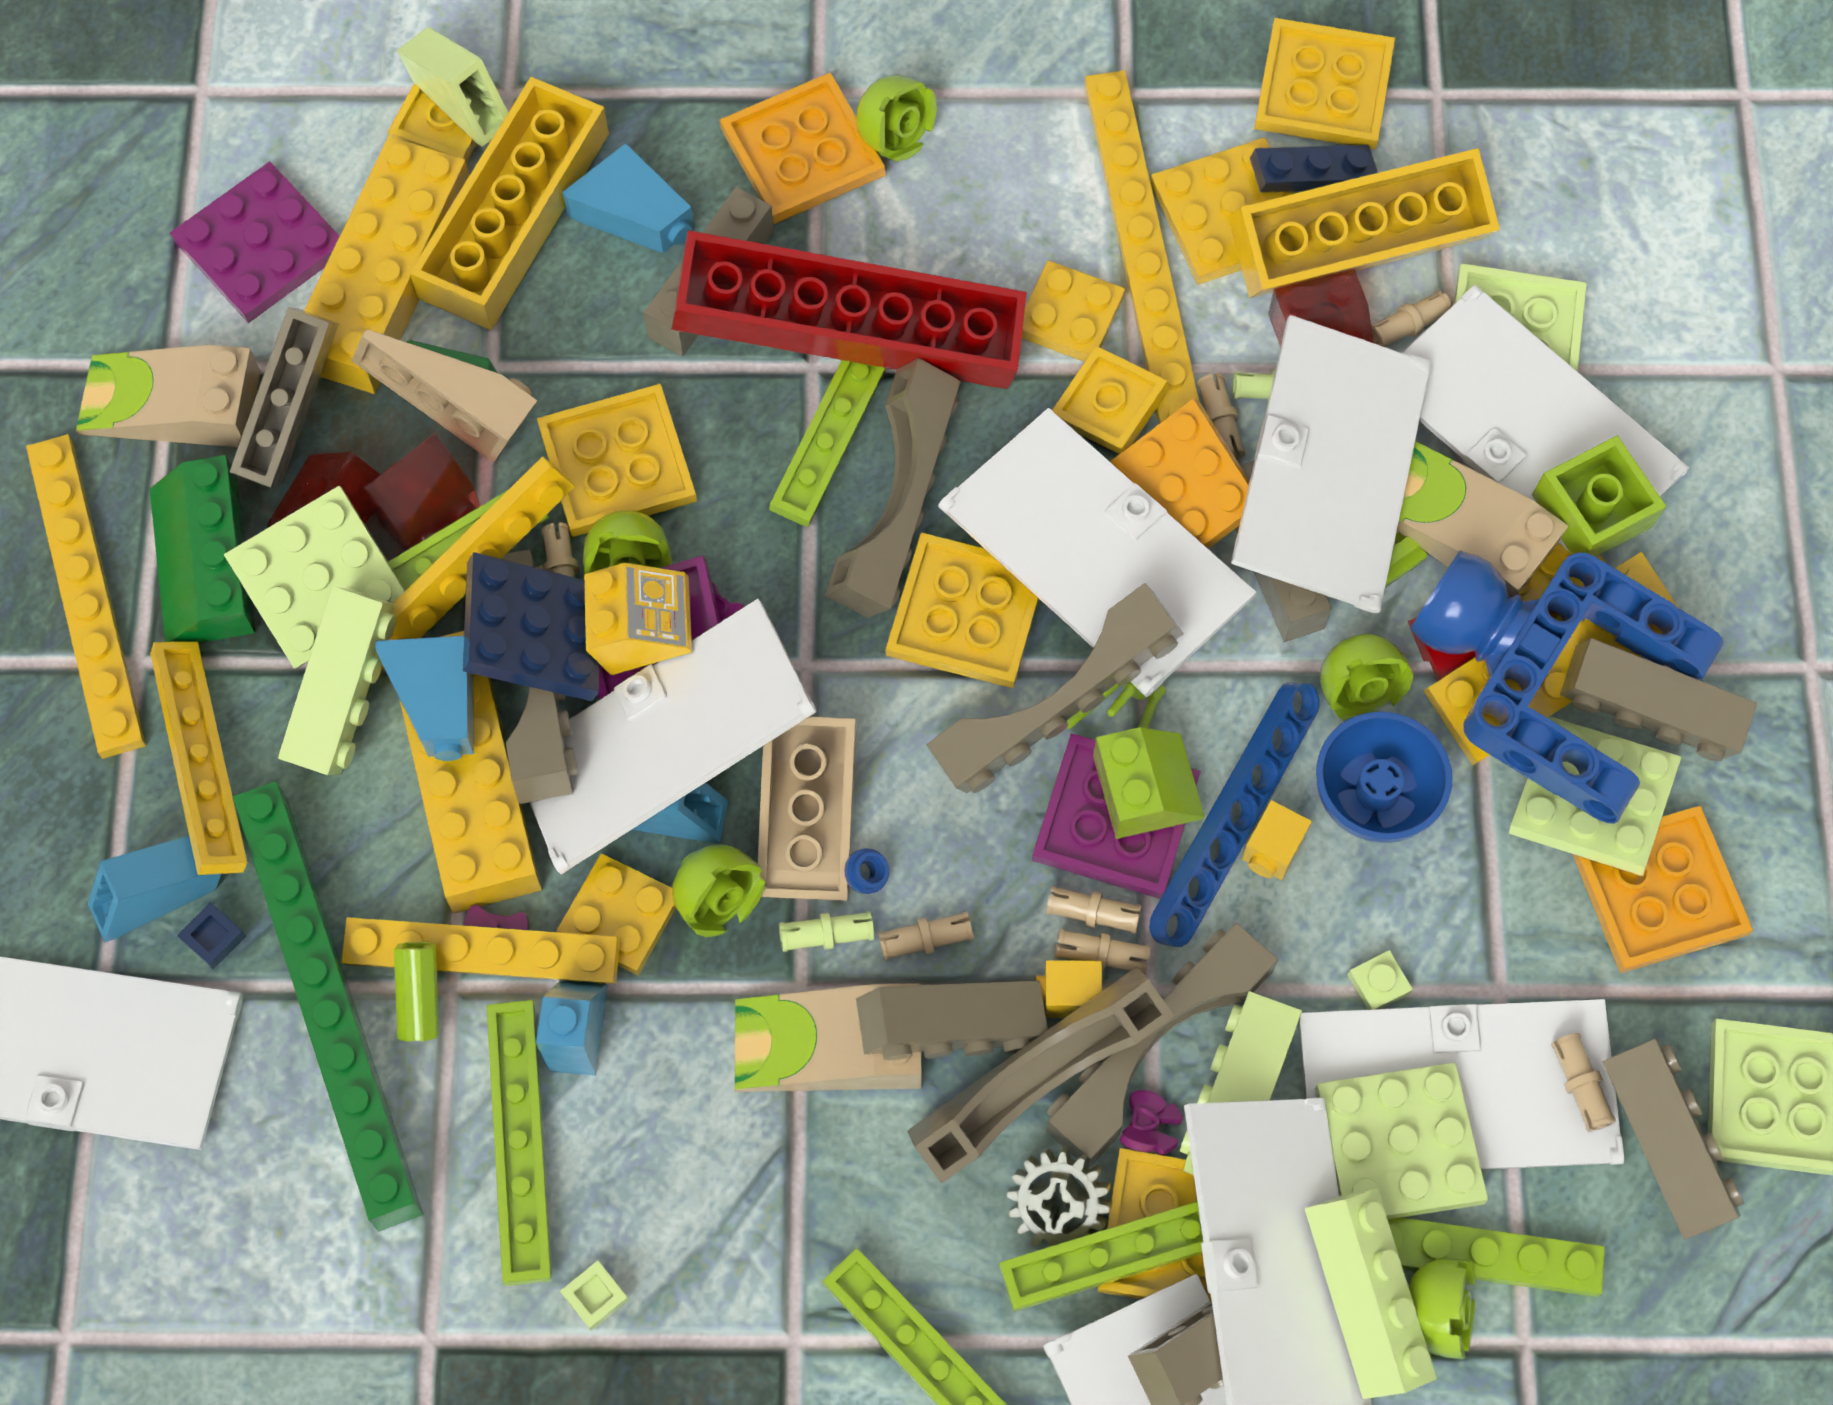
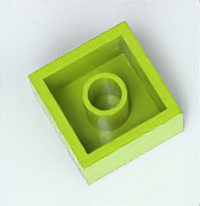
[1531,435,1667,557]

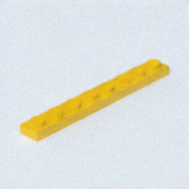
[26,434,146,759]

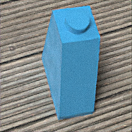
[562,143,694,253]
[375,636,474,761]
[632,782,729,843]
[87,836,221,942]
[536,980,608,1076]

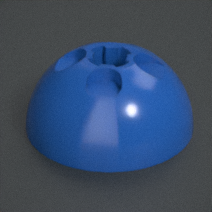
[1316,712,1452,843]

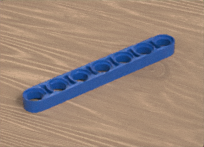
[1149,682,1320,947]

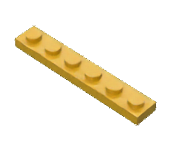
[382,456,575,669]
[150,642,247,875]
[341,917,621,984]

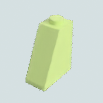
[396,27,508,147]

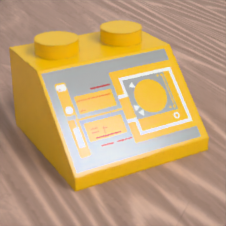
[584,563,692,675]

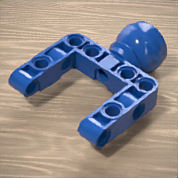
[1410,550,1724,824]

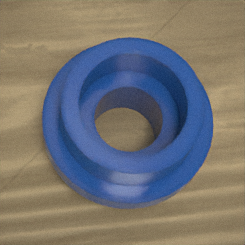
[844,848,889,894]

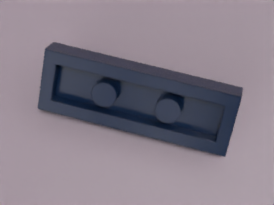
[1250,145,1378,193]

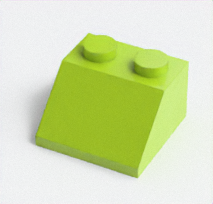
[1093,727,1205,839]

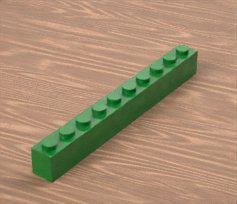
[233,781,424,1232]

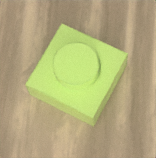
[1347,950,1413,1010]
[560,1260,629,1331]

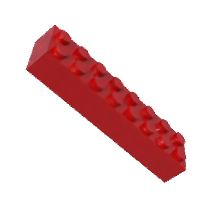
[671,230,1027,389]

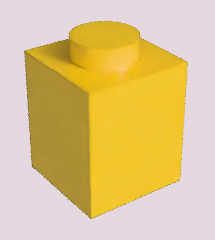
[1242,800,1312,880]
[1035,960,1102,1018]

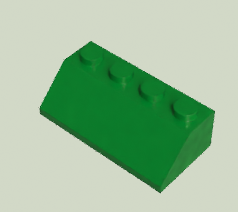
[149,455,255,643]

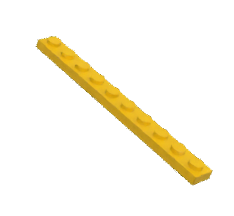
[1084,70,1199,425]

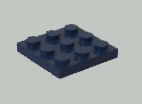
[463,552,599,701]

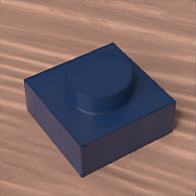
[177,902,246,969]

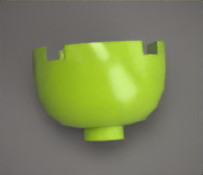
[856,74,937,162]
[583,511,672,574]
[1320,633,1413,721]
[672,844,765,938]
[1409,1259,1475,1359]

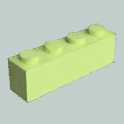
[278,586,396,775]
[1180,991,1302,1175]
[1304,1188,1437,1399]

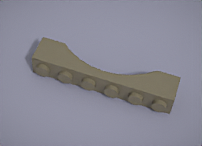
[825,358,961,618]
[502,549,578,804]
[926,583,1184,793]
[1046,923,1278,1169]
[907,967,1175,1184]

